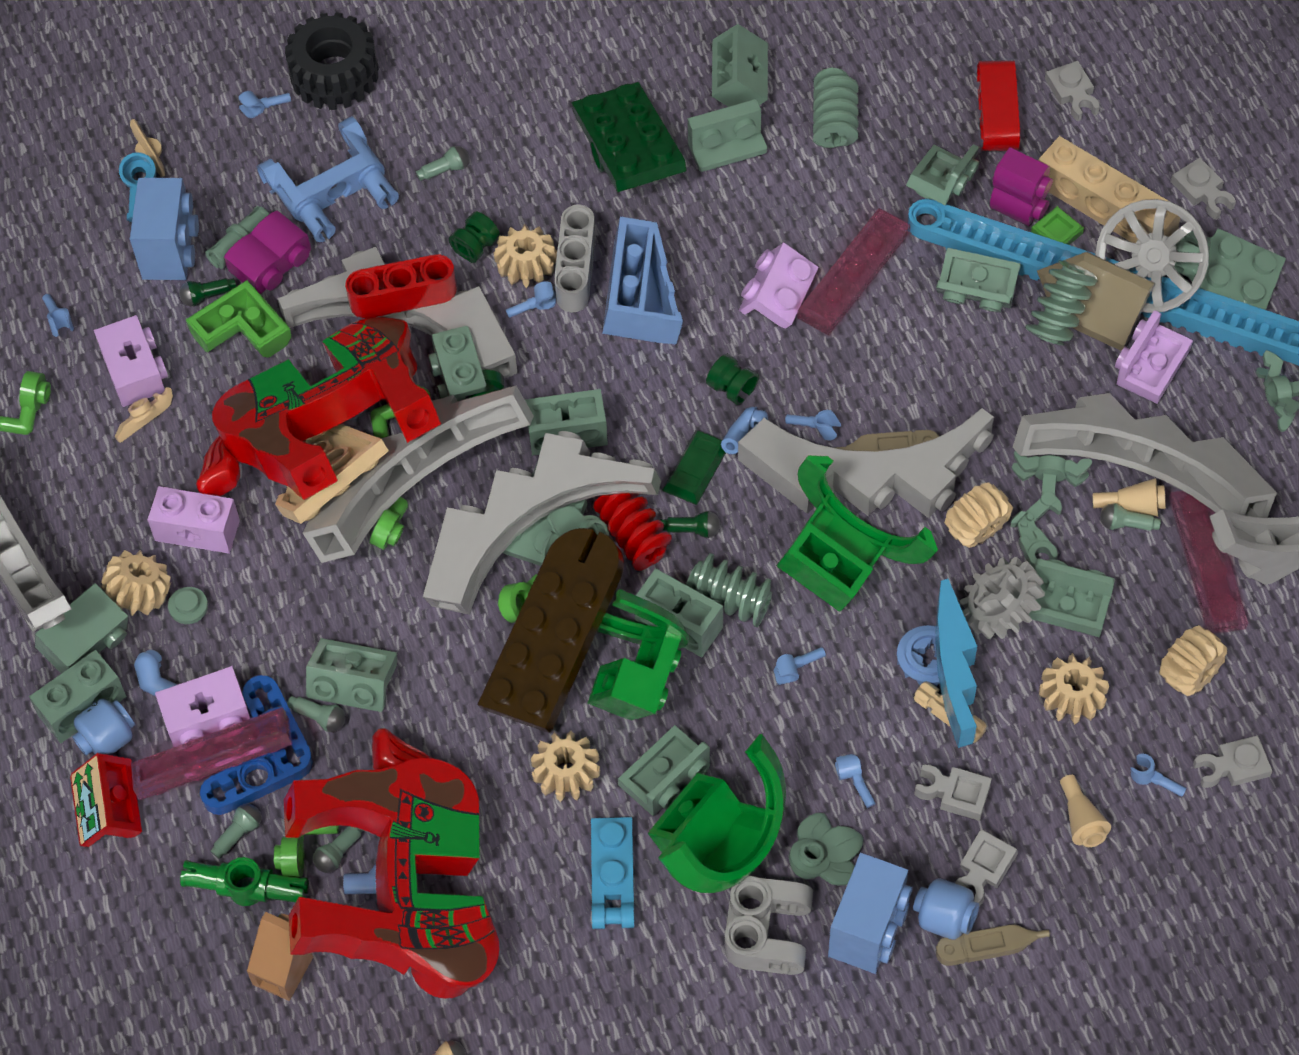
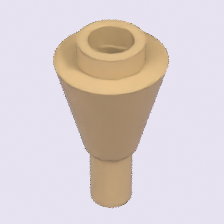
[1093,478,1166,517]
[1060,775,1111,847]

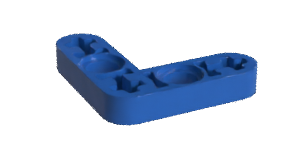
[200,675,313,815]

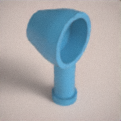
[119,152,156,222]

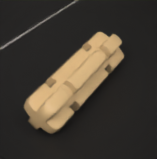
[914,681,987,743]

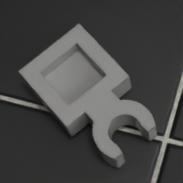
[1045,61,1099,122]
[1171,158,1236,220]
[1193,735,1272,788]
[914,765,992,821]
[955,829,1018,907]

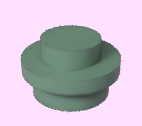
[168,587,208,624]

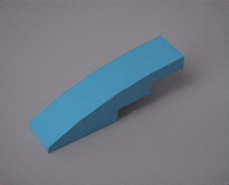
[935,579,977,748]

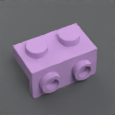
[739,243,819,328]
[1115,310,1193,404]

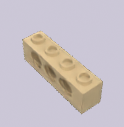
[1038,136,1180,243]

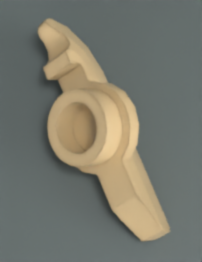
[130,119,165,177]
[115,387,173,443]

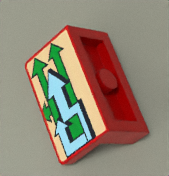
[70,753,142,847]

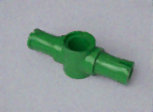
[180,857,309,906]

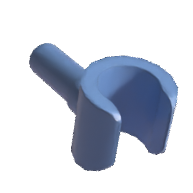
[239,91,291,118]
[506,281,556,318]
[42,294,74,337]
[785,409,841,440]
[774,647,826,685]
[835,754,876,808]
[1130,754,1187,797]

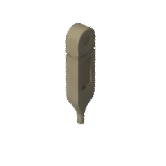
[834,430,939,452]
[936,925,1050,966]

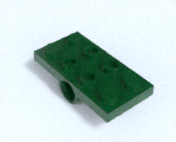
[571,82,687,193]

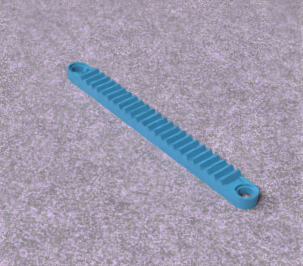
[907,199,1299,366]

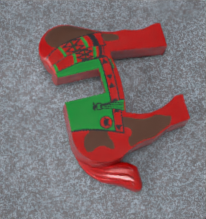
[196,317,441,500]
[284,728,499,999]

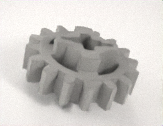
[960,557,1045,639]

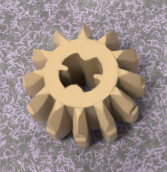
[494,224,557,289]
[944,482,1013,548]
[101,550,171,616]
[1159,625,1227,696]
[1039,653,1109,725]
[531,731,600,802]

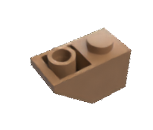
[247,912,313,1001]

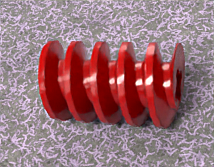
[593,493,672,571]

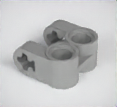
[725,876,813,975]

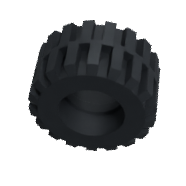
[285,13,379,110]

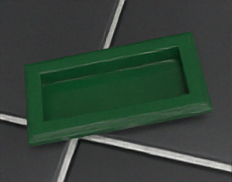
[662,430,726,505]

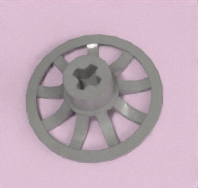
[1095,199,1209,313]

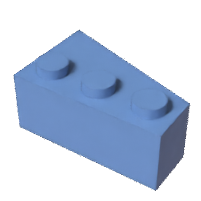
[602,216,683,344]

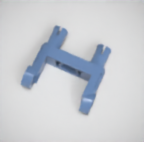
[257,116,399,242]

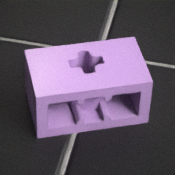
[94,315,168,407]
[148,486,240,554]
[155,666,252,749]

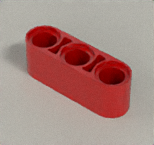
[977,61,1020,151]
[345,254,457,318]

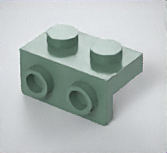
[906,144,980,205]
[936,248,1021,312]
[428,326,487,401]
[1029,559,1115,637]
[618,725,710,816]

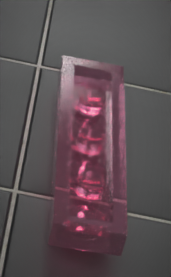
[797,208,910,336]
[1169,491,1248,634]
[131,707,292,800]

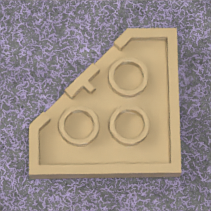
[275,424,389,524]

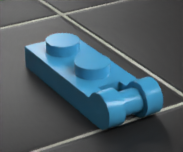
[591,817,634,929]

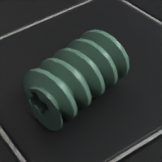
[813,67,859,148]
[1025,260,1098,346]
[686,553,772,627]

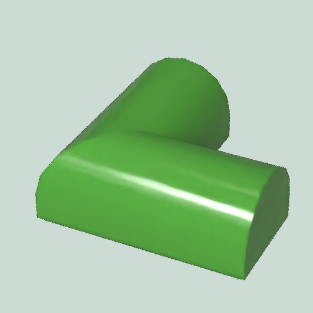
[186,280,291,358]

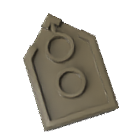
[1037,252,1155,351]

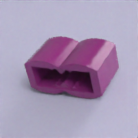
[990,147,1053,227]
[224,210,311,294]

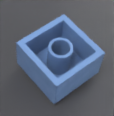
[130,178,199,280]
[828,852,912,974]

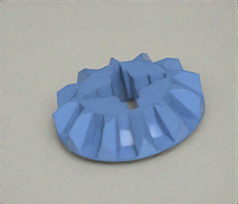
[897,625,939,686]

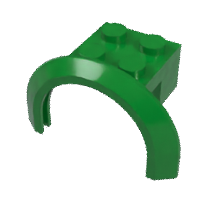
[776,455,938,612]
[587,589,689,720]
[648,734,786,893]

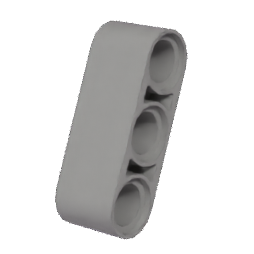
[554,204,596,313]

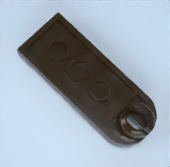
[477,528,624,734]

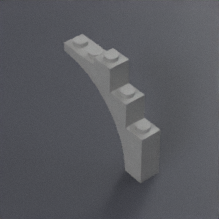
[278,247,517,378]
[303,385,534,563]
[1013,393,1277,518]
[738,408,994,518]
[423,431,661,615]
[0,495,71,632]
[1209,509,1299,585]

